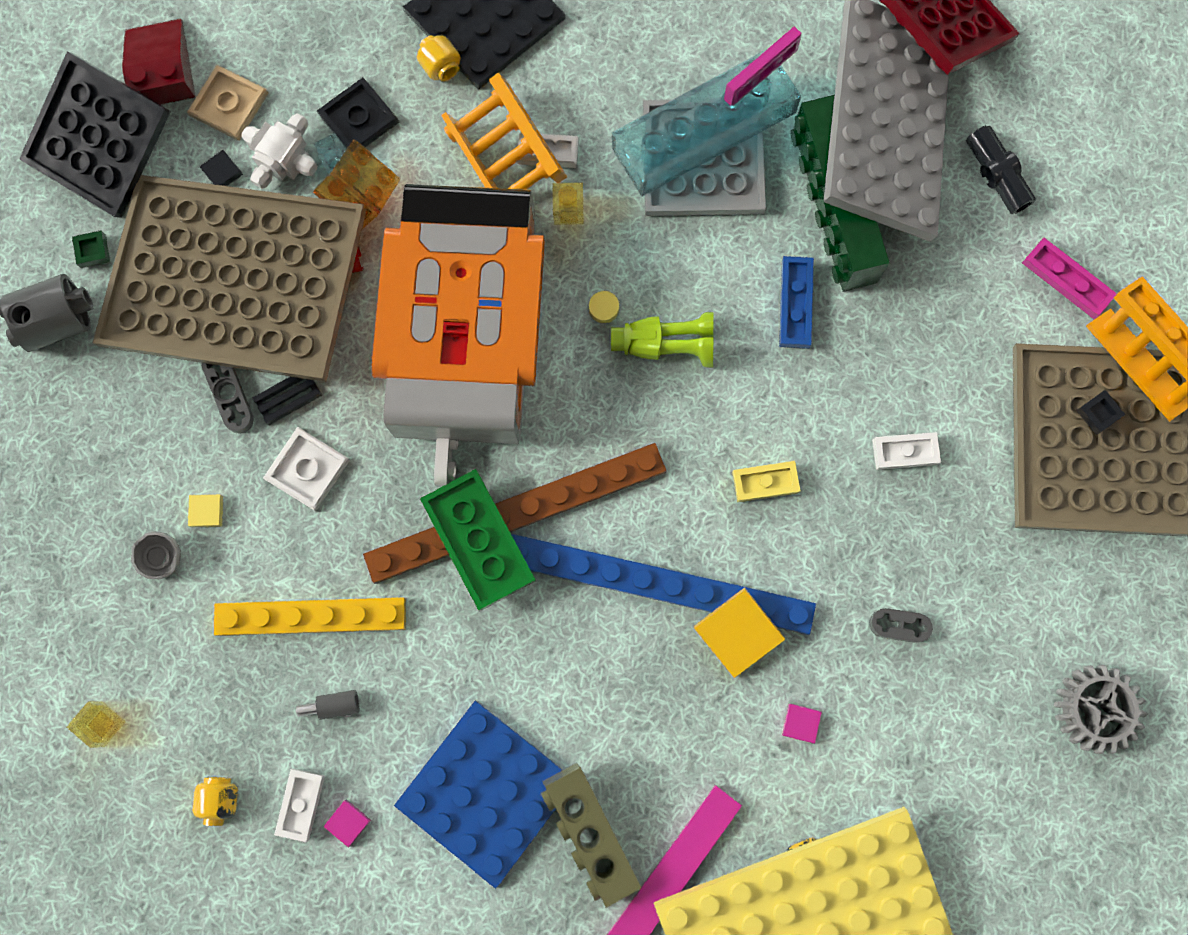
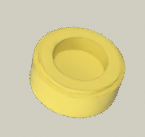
[589,291,619,323]

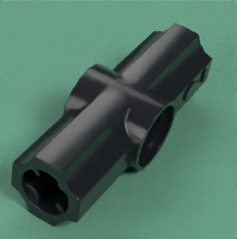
[966,125,1037,215]

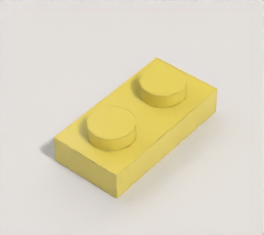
[732,461,801,503]

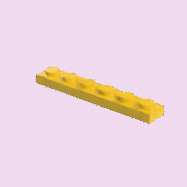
[214,597,406,636]

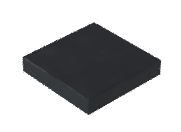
[317,77,399,157]

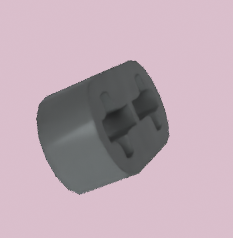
[869,608,933,643]

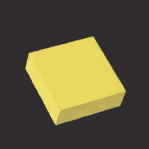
[188,494,223,527]

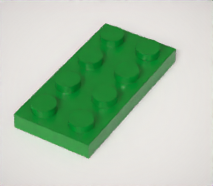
[420,469,536,612]

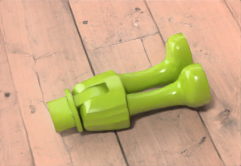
[611,312,714,368]

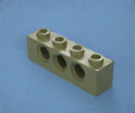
[541,763,641,908]

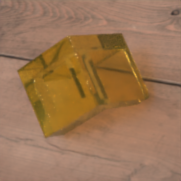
[66,701,126,748]

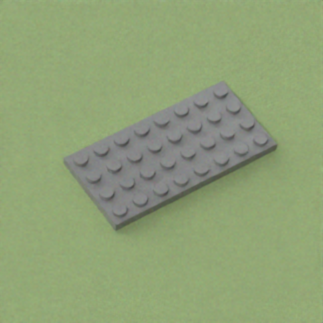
[824,0,949,242]

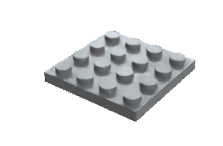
[643,98,766,216]

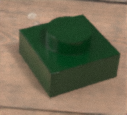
[72,230,110,268]

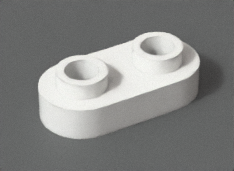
[434,438,459,486]

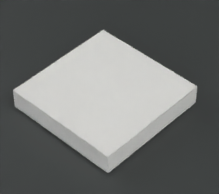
[263,427,350,511]

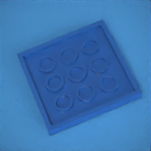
[394,700,563,889]

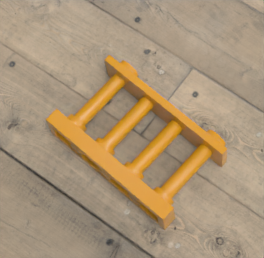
[441,73,567,209]
[1086,276,1188,422]

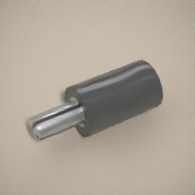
[296,690,360,720]

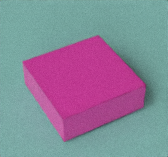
[782,704,822,744]
[323,799,371,847]

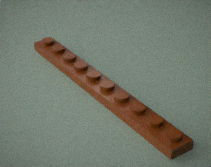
[363,443,666,584]

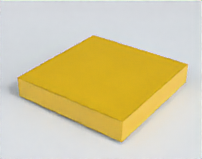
[694,587,785,678]

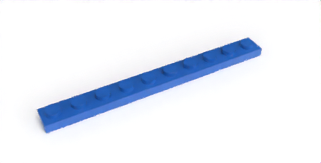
[511,534,816,635]

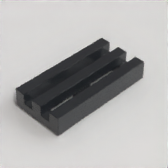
[252,376,323,425]

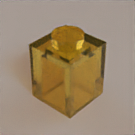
[552,183,584,225]

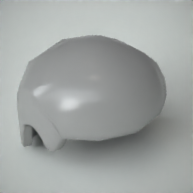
[131,531,181,579]

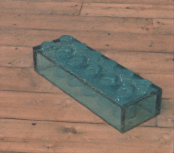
[612,49,801,197]

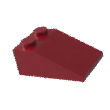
[122,18,196,105]

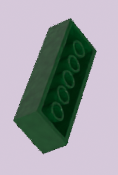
[791,95,890,292]

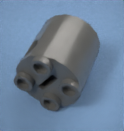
[0,274,94,352]

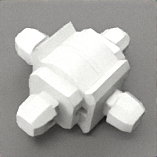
[242,113,318,189]

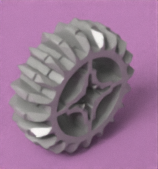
[1053,665,1148,754]

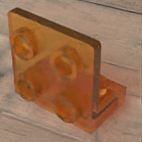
[313,140,400,230]

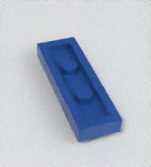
[779,256,814,349]

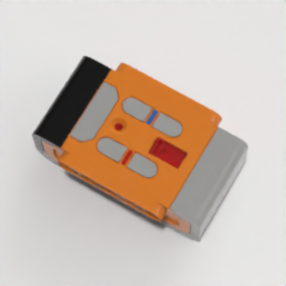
[372,184,545,444]

